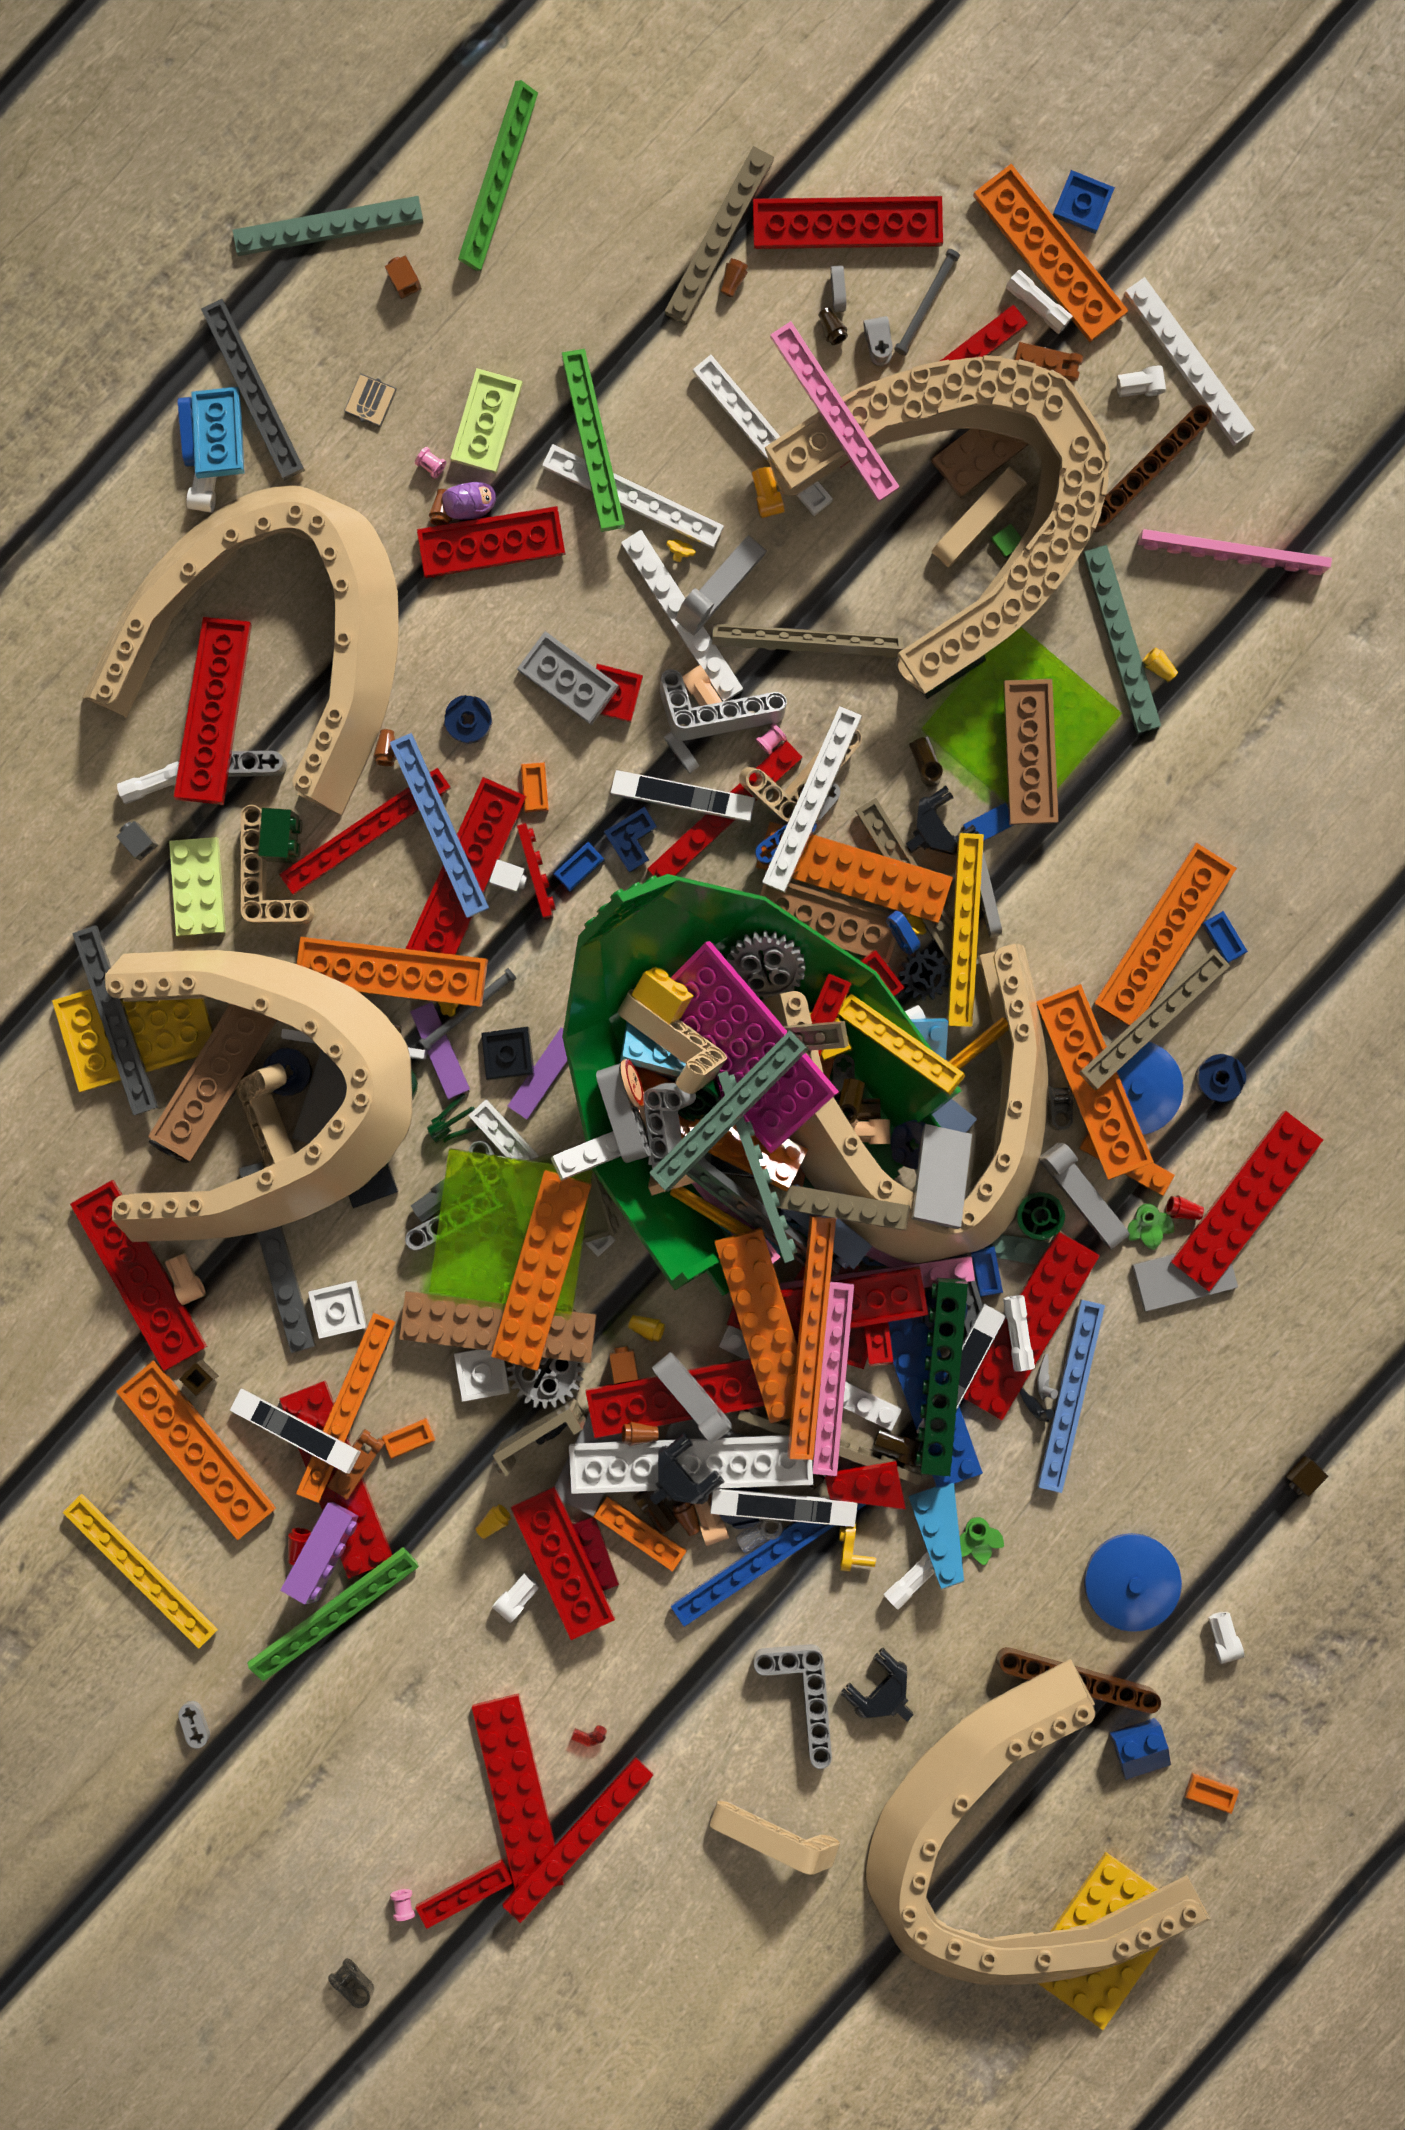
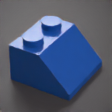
[1110,1718,1171,1780]

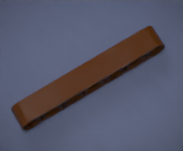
[1094,405,1212,532]
[997,1647,1161,1714]

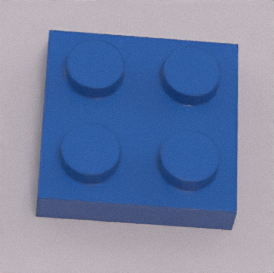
[1053,170,1115,234]

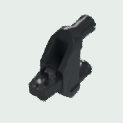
[906,785,979,856]
[649,1433,725,1505]
[840,1647,914,1722]

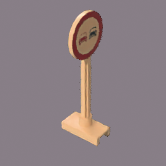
[621,1059,695,1195]

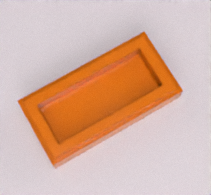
[521,762,549,813]
[382,1418,436,1459]
[1184,1773,1239,1814]

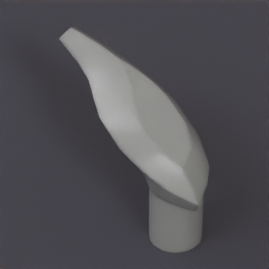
[1037,1354,1058,1400]

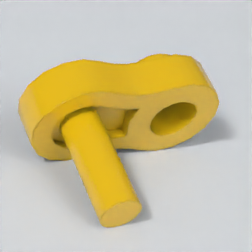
[839,1524,876,1572]

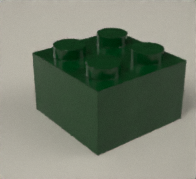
[258,808,303,863]

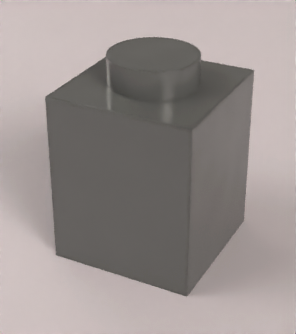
[116,821,158,861]

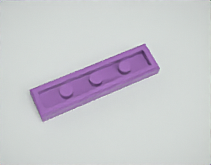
[410,1002,471,1099]
[508,1027,567,1120]

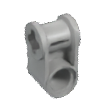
[863,316,892,366]

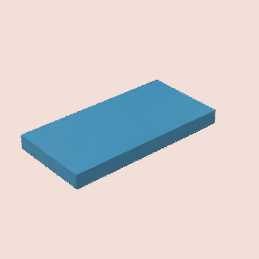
[191,387,245,479]

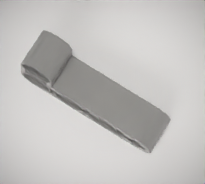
[228,751,287,777]
[596,1063,651,1163]
[643,1083,696,1169]
[652,1352,732,1444]

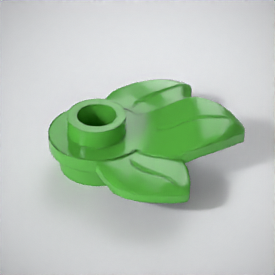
[1127,1204,1175,1250]
[960,1517,1004,1565]

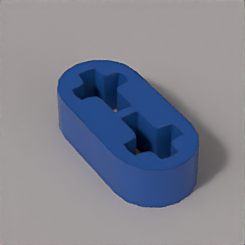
[886,911,921,955]

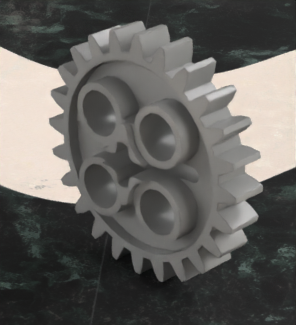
[727,930,805,999]
[506,1358,585,1409]

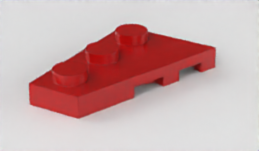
[825,1461,906,1509]

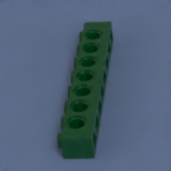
[916,1277,968,1476]

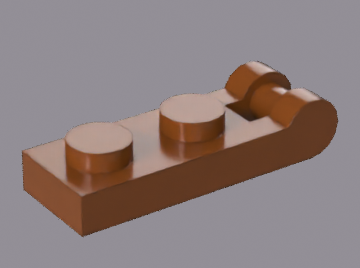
[1015,342,1083,382]
[326,1429,385,1499]

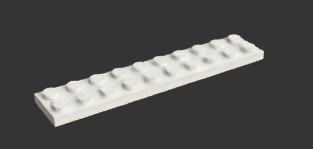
[569,1435,813,1494]

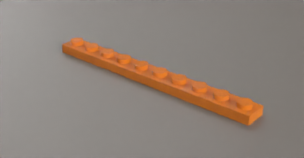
[787,1215,836,1460]

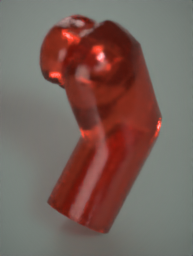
[570,1725,607,1747]

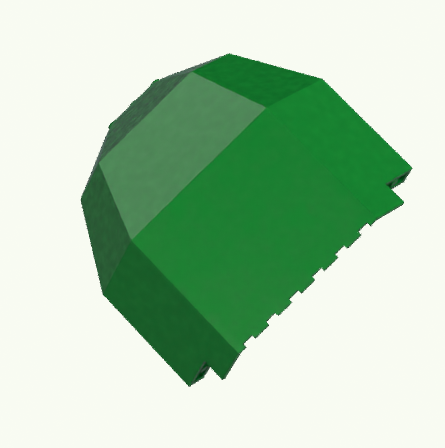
[562,874,962,1296]

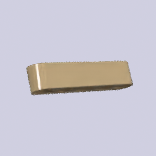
[931,467,1027,568]

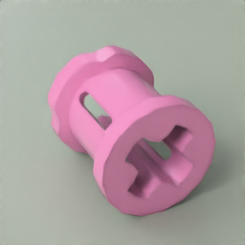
[415,447,446,479]
[755,723,787,755]
[390,1889,415,1921]

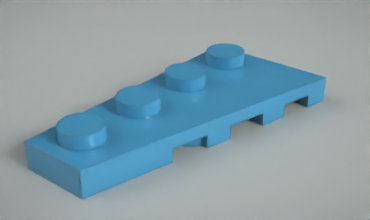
[908,1483,964,1590]

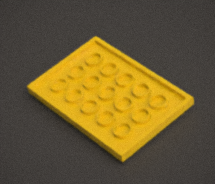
[52,989,213,1092]
[1037,1852,1163,2030]

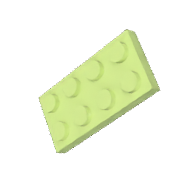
[450,368,523,474]
[169,837,226,937]

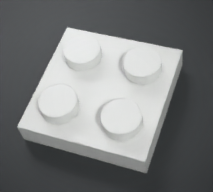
[308,1280,367,1339]
[454,1349,510,1402]

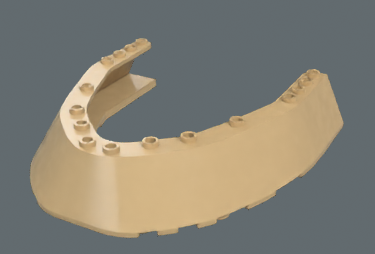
[765,355,1110,694]
[82,485,399,816]
[761,944,1048,1263]
[105,950,413,1242]
[866,1659,1211,1985]

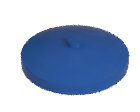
[1117,1042,1184,1135]
[1084,1533,1182,1632]

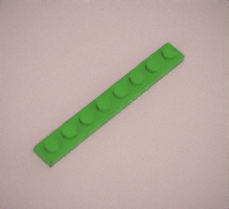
[458,80,538,271]
[562,349,625,532]
[247,1547,419,1682]

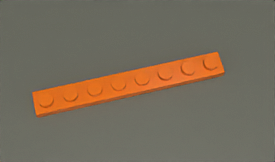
[296,1313,396,1503]

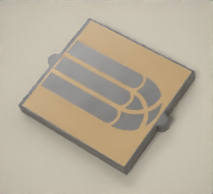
[344,373,397,427]

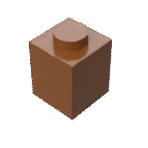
[385,255,422,299]
[609,1346,639,1384]

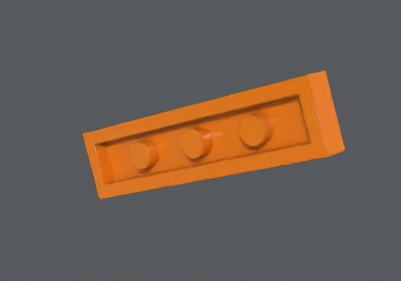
[1078,1132,1175,1196]
[593,1495,686,1572]

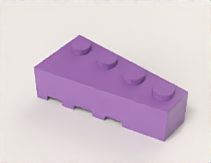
[280,1502,358,1605]

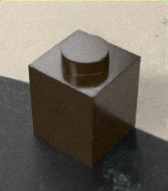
[179,1359,219,1396]
[1285,1456,1329,1497]

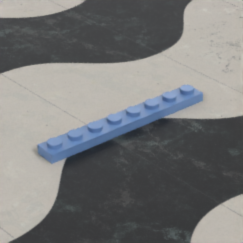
[390,733,490,918]
[1037,1299,1105,1493]

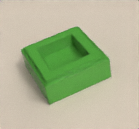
[991,524,1022,558]

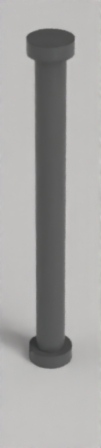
[894,249,960,356]
[419,968,517,1051]

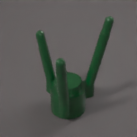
[427,1093,478,1143]

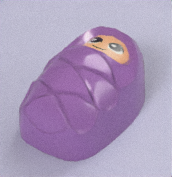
[442,482,496,520]

